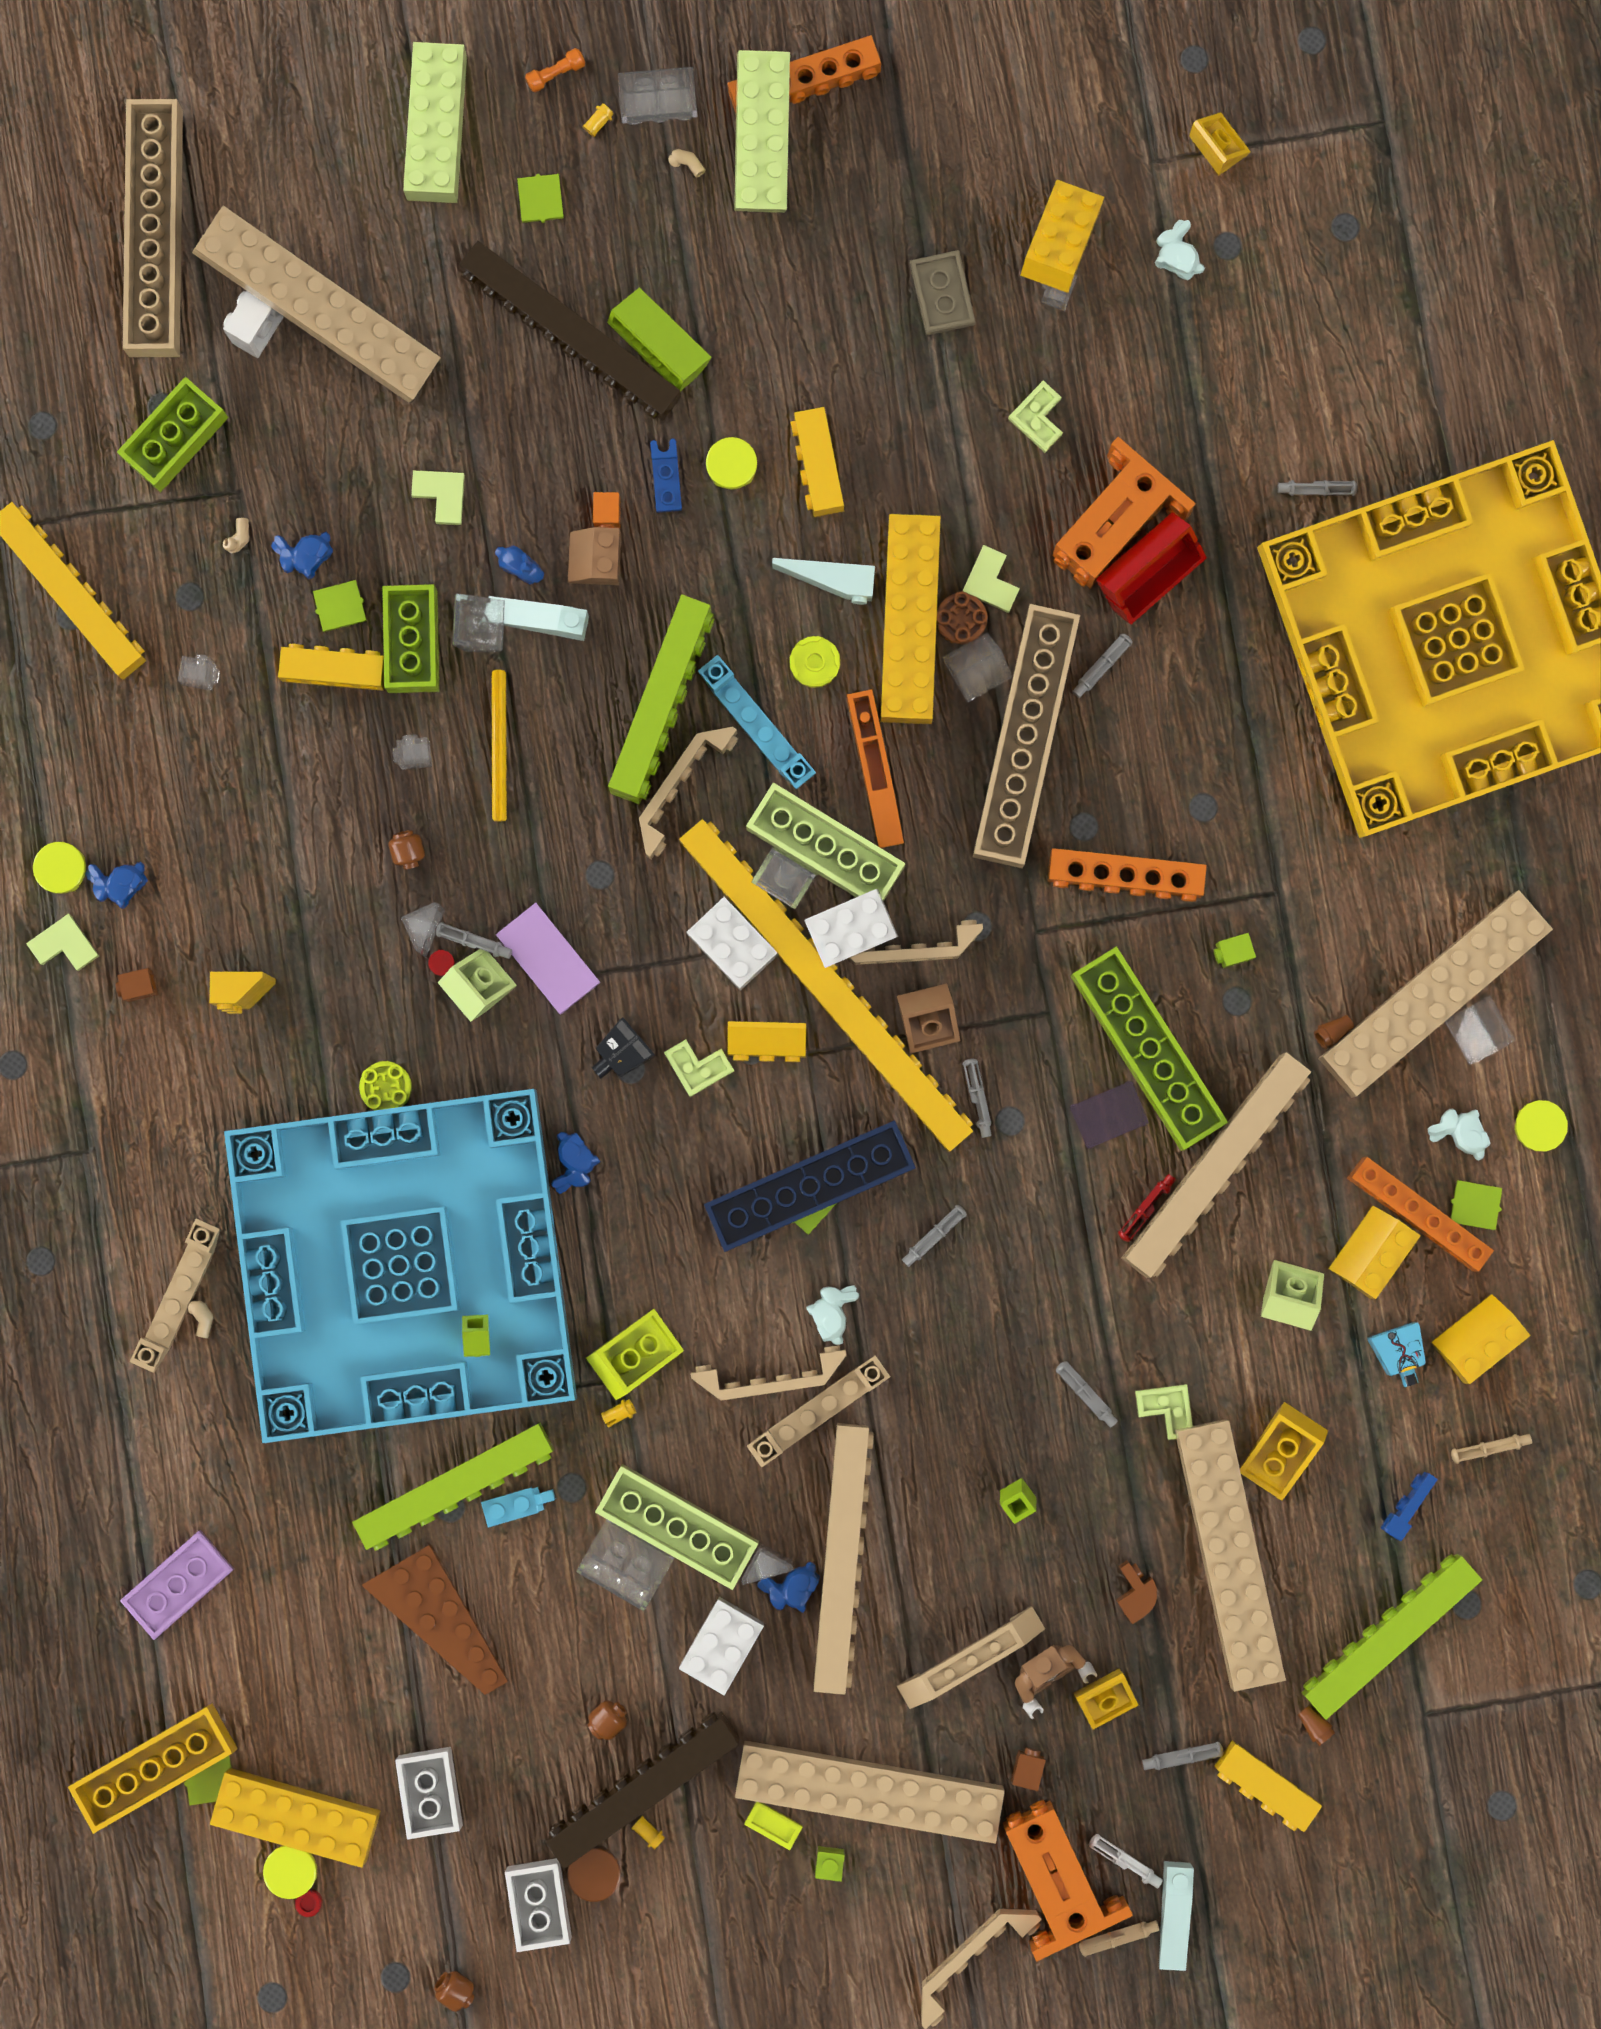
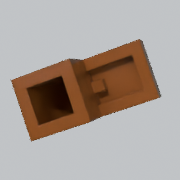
[1115,1560,1157,1624]

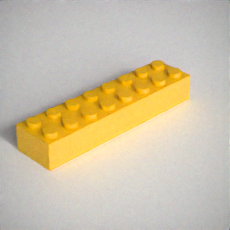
[880,514,940,724]

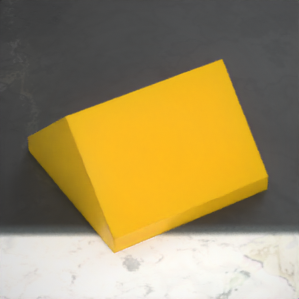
[1189,112,1251,175]
[1073,1669,1138,1730]

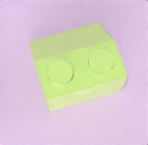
[438,949,517,1022]
[1261,1260,1324,1330]

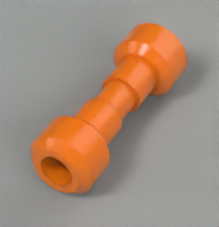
[525,48,585,93]

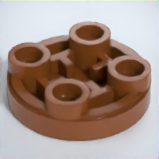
[936,591,988,645]
[568,1847,621,1902]

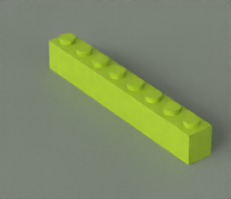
[352,1423,554,1551]
[1301,1554,1482,1720]

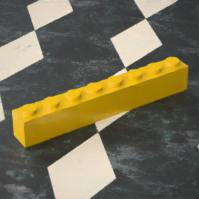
[0,502,147,680]

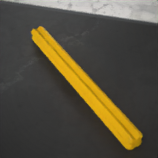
[492,670,507,822]

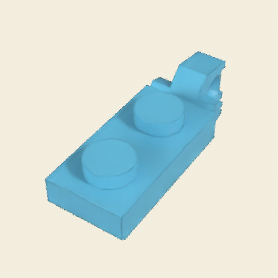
[481,1487,556,1527]

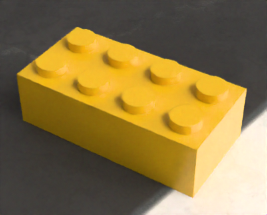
[1020,180,1104,293]

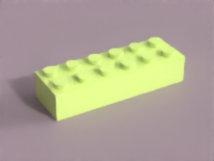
[403,42,467,203]
[734,50,790,213]
[746,783,905,901]
[595,1464,759,1590]

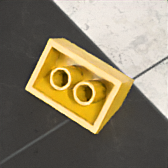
[209,972,276,1014]
[728,1021,806,1062]
[1328,1206,1421,1299]
[1431,1294,1531,1384]

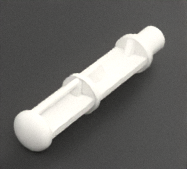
[1089,1834,1163,1889]

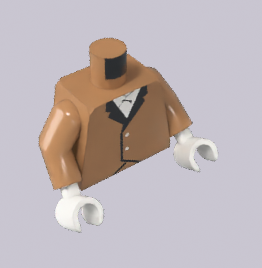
[1015,1645,1097,1719]

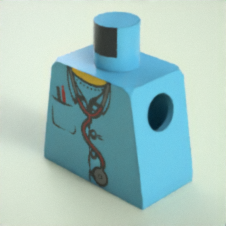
[1367,1322,1426,1387]

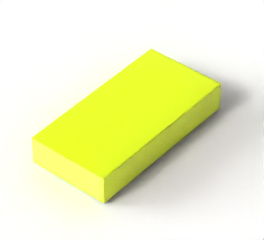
[744,1802,803,1850]

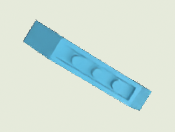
[698,655,816,789]

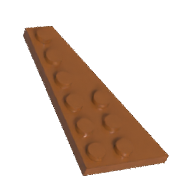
[362,1544,509,1695]

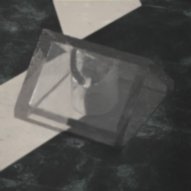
[452,593,505,652]
[943,633,1012,702]
[752,848,819,909]
[401,902,445,957]
[1445,995,1515,1065]
[741,1543,794,1585]

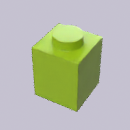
[1214,933,1256,968]
[462,1314,490,1357]
[1000,1478,1036,1524]
[815,1846,845,1882]

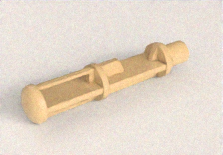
[1451,1434,1532,1464]
[1079,1920,1159,1957]

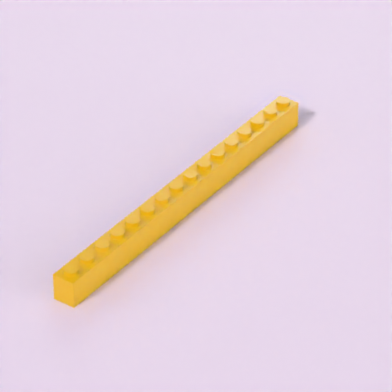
[679,819,973,1152]

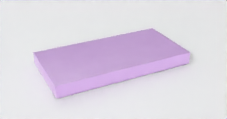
[496,903,600,1015]
[120,1530,234,1640]

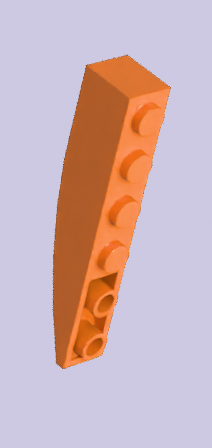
[847,689,904,848]

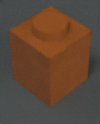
[115,968,158,1002]
[1011,1747,1046,1791]

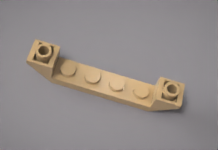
[639,727,738,859]
[848,920,983,965]
[130,1218,220,1373]
[691,1345,846,1401]
[747,1355,890,1468]
[897,1606,1045,1709]
[921,1909,1042,2029]

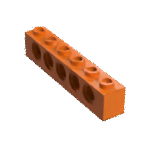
[728,35,881,113]
[1047,848,1207,902]
[1347,1157,1494,1272]

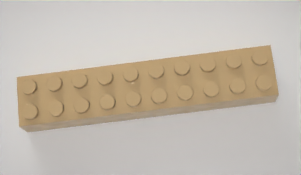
[123,99,183,357]
[192,206,441,403]
[973,604,1080,868]
[1318,890,1553,1098]
[1121,1052,1311,1278]
[1175,1419,1286,1692]
[814,1423,874,1695]
[735,1741,1005,1844]

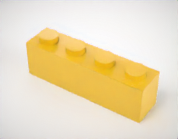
[790,407,844,517]
[278,644,384,691]
[1214,1740,1322,1832]

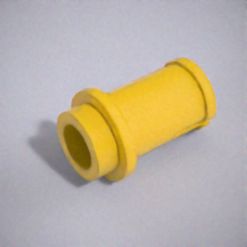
[582,103,614,137]
[601,1399,636,1428]
[631,1815,665,1850]

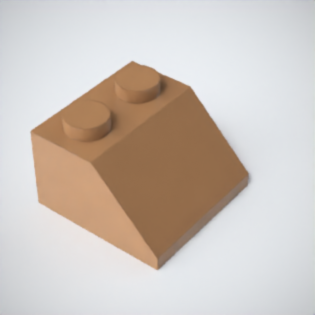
[568,527,621,585]
[897,984,960,1053]

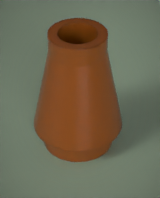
[1314,1015,1354,1049]
[1297,1705,1335,1746]

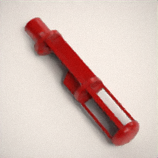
[1118,1174,1176,1242]

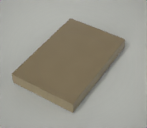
[909,250,976,336]

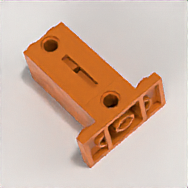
[1052,437,1196,589]
[1003,1800,1133,1962]

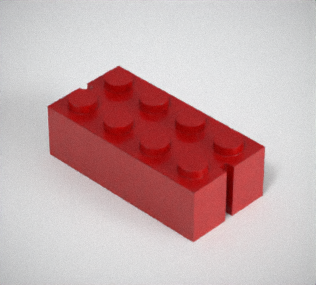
[1096,512,1207,625]

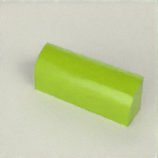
[607,287,711,392]

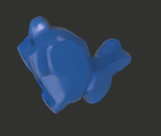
[271,532,333,579]
[495,546,544,584]
[85,861,148,909]
[552,1132,601,1194]
[757,1561,820,1613]

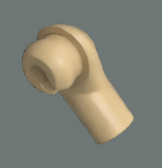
[668,149,706,178]
[223,518,249,553]
[188,1301,213,1338]

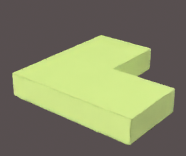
[1008,381,1063,453]
[411,470,465,525]
[963,545,1020,613]
[26,914,99,971]
[664,1040,734,1097]
[1135,1384,1193,1440]

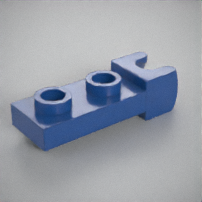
[650,439,682,513]
[1380,1472,1438,1541]

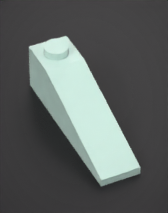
[772,558,875,605]
[484,596,589,641]
[1159,1861,1194,1971]

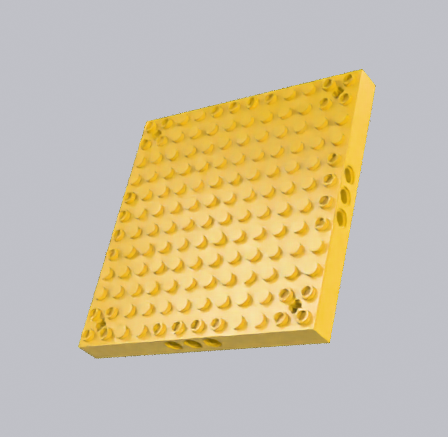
[1257,440,1601,838]

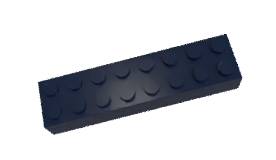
[704,1120,916,1252]

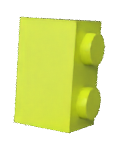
[586,1309,684,1400]

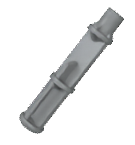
[1278,480,1357,496]
[1072,633,1133,698]
[436,922,512,959]
[963,1058,992,1138]
[902,1205,967,1267]
[1056,1361,1118,1428]
[1142,1742,1223,1770]

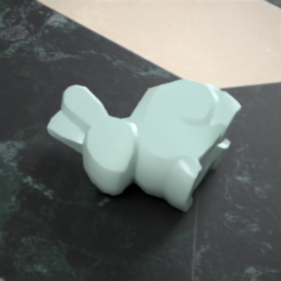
[1155,220,1205,281]
[1428,1108,1490,1161]
[806,1285,859,1345]

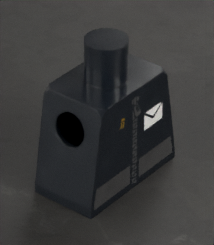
[591,1017,656,1079]

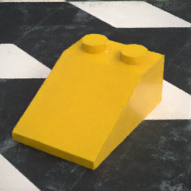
[1240,1402,1328,1501]

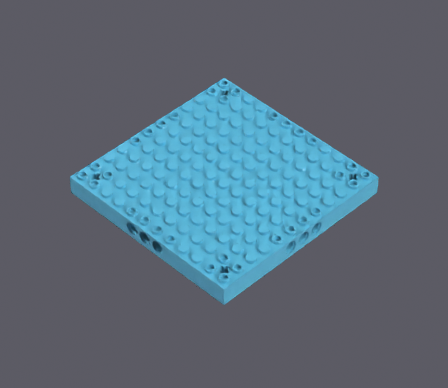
[224,1089,577,1443]

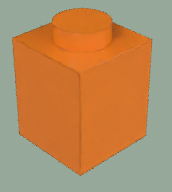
[593,492,620,528]

